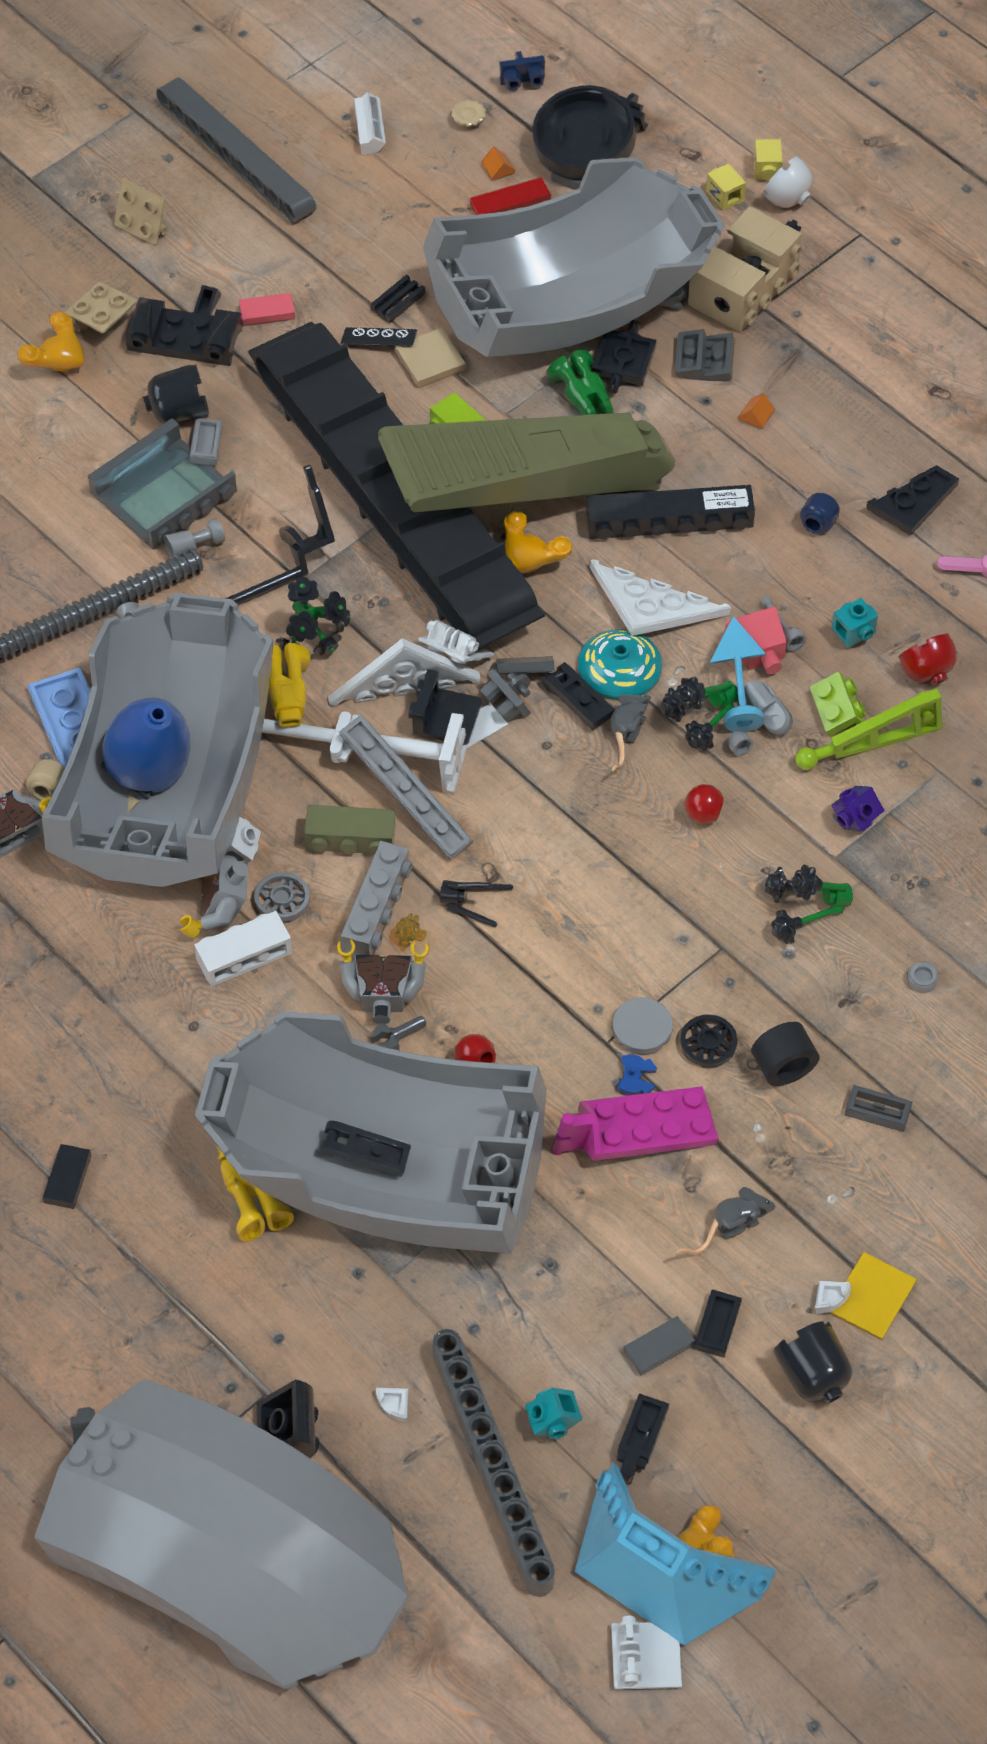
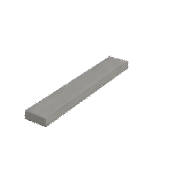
[339,714,473,861]

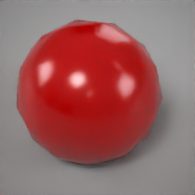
[684,784,724,824]
[454,1034,496,1063]

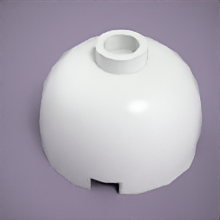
[762,156,813,208]

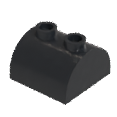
[257,1379,319,1459]

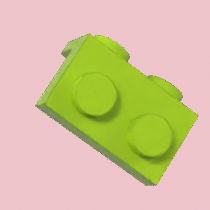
[810,671,867,736]

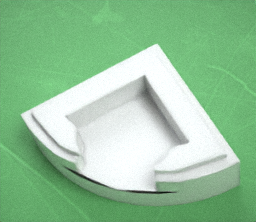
[815,1281,852,1314]
[376,1387,409,1423]

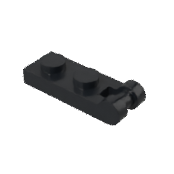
[541,662,615,730]
[319,1120,411,1177]

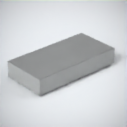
[190,418,223,466]

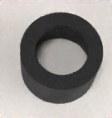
[751,1022,820,1086]

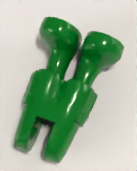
[546,350,614,415]

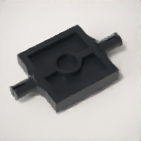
[592,320,657,394]

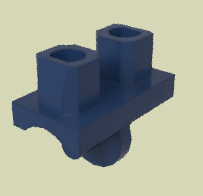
[499,51,545,91]

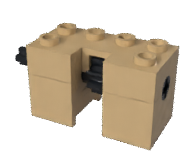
[688,206,803,333]

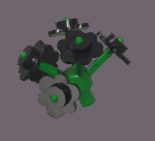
[276,576,351,656]

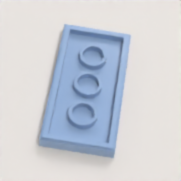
[27,667,91,768]

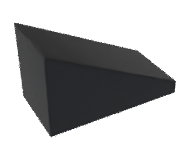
[194,285,222,315]

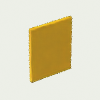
[828,1252,917,1340]

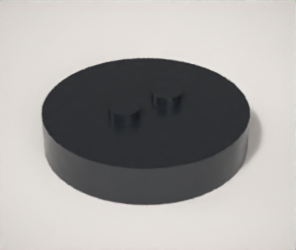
[532,85,636,181]

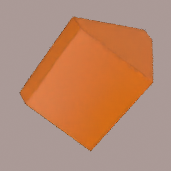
[482,146,516,181]
[738,393,775,429]

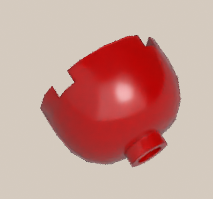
[898,633,957,686]

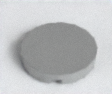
[612,997,673,1055]

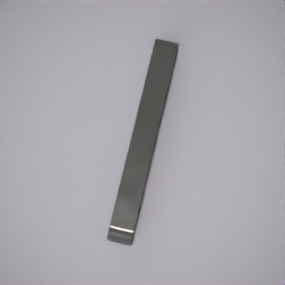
[156,77,316,223]
[432,1329,555,1597]

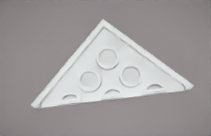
[589,559,731,636]
[328,639,481,706]

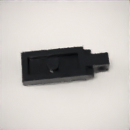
[616,1393,670,1485]

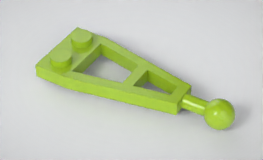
[795,688,942,770]

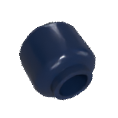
[800,493,840,533]

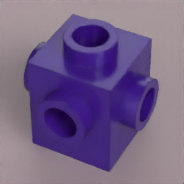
[831,786,885,831]

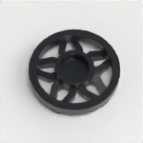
[680,1014,737,1068]

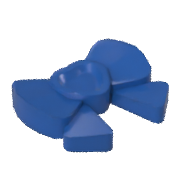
[617,1054,657,1096]

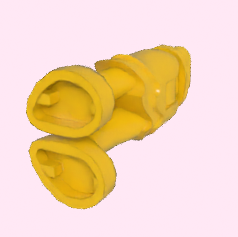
[268,643,311,727]
[217,1146,294,1242]

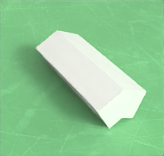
[354,92,386,155]

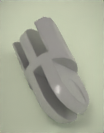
[744,680,793,735]

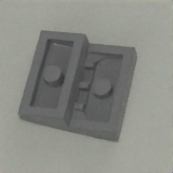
[675,329,735,381]

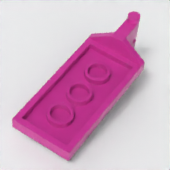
[551,1086,719,1161]

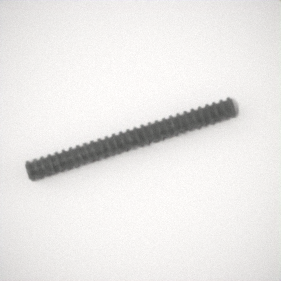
[0,548,203,660]

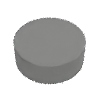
[907,962,938,993]

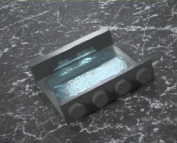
[88,419,237,549]

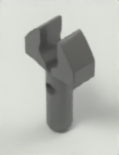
[371,1016,426,1051]

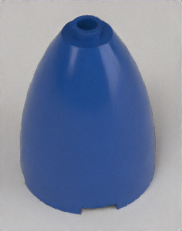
[102,697,190,793]

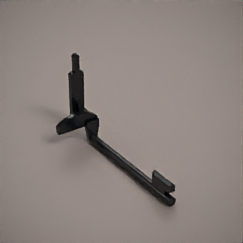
[224,464,335,605]

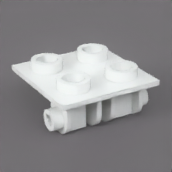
[418,620,494,664]
[611,1616,682,1689]

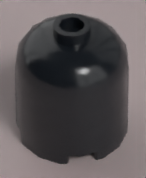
[143,364,210,424]
[773,1321,853,1404]

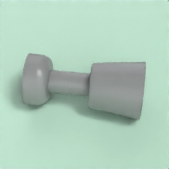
[164,518,225,560]

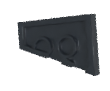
[866,465,959,535]

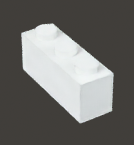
[194,911,292,987]

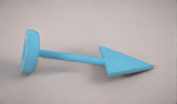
[710,616,766,732]

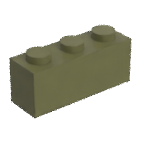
[304,805,396,855]

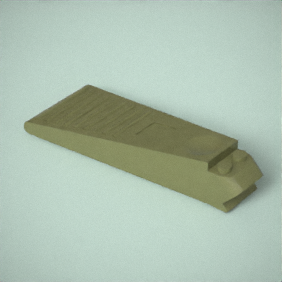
[378,412,675,512]

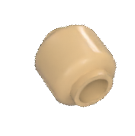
[26,759,65,801]

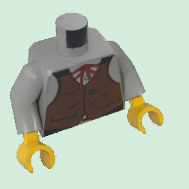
[0,790,51,858]
[179,855,249,938]
[337,939,430,1024]

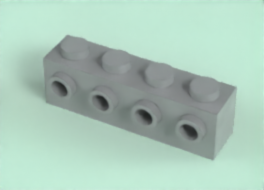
[341,841,412,958]

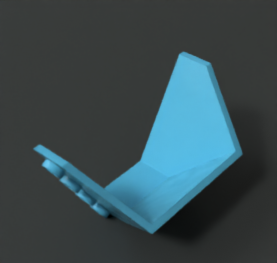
[574,1463,776,1646]

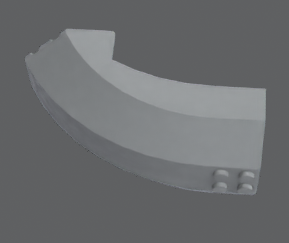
[423,157,725,357]
[42,593,273,887]
[195,1012,547,1253]
[34,1379,410,1689]

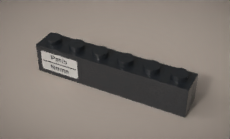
[586,484,755,539]

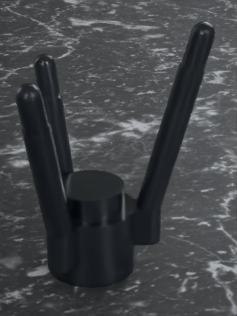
[440,880,513,927]

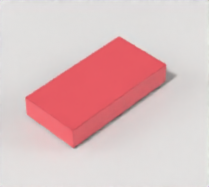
[239,293,295,326]

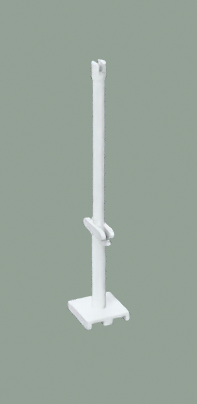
[262,712,467,795]

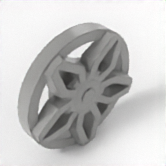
[254,873,310,922]

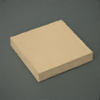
[395,328,466,387]

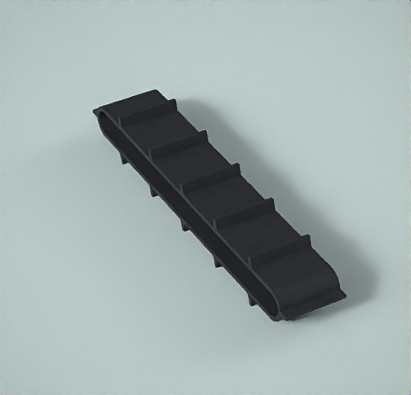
[248,321,545,650]

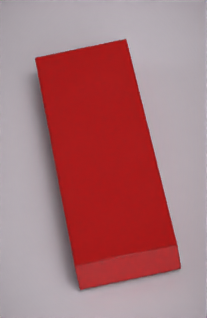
[470,177,551,215]

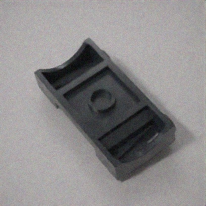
[126,297,243,366]

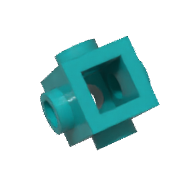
[832,598,878,648]
[525,1387,583,1439]

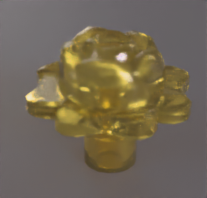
[395,913,426,947]

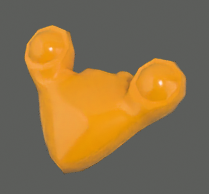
[17,311,84,372]
[503,511,573,574]
[677,1505,735,1558]

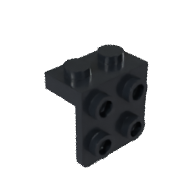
[408,669,482,745]

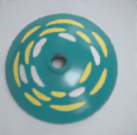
[578,629,662,701]

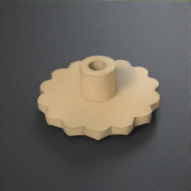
[451,99,486,127]

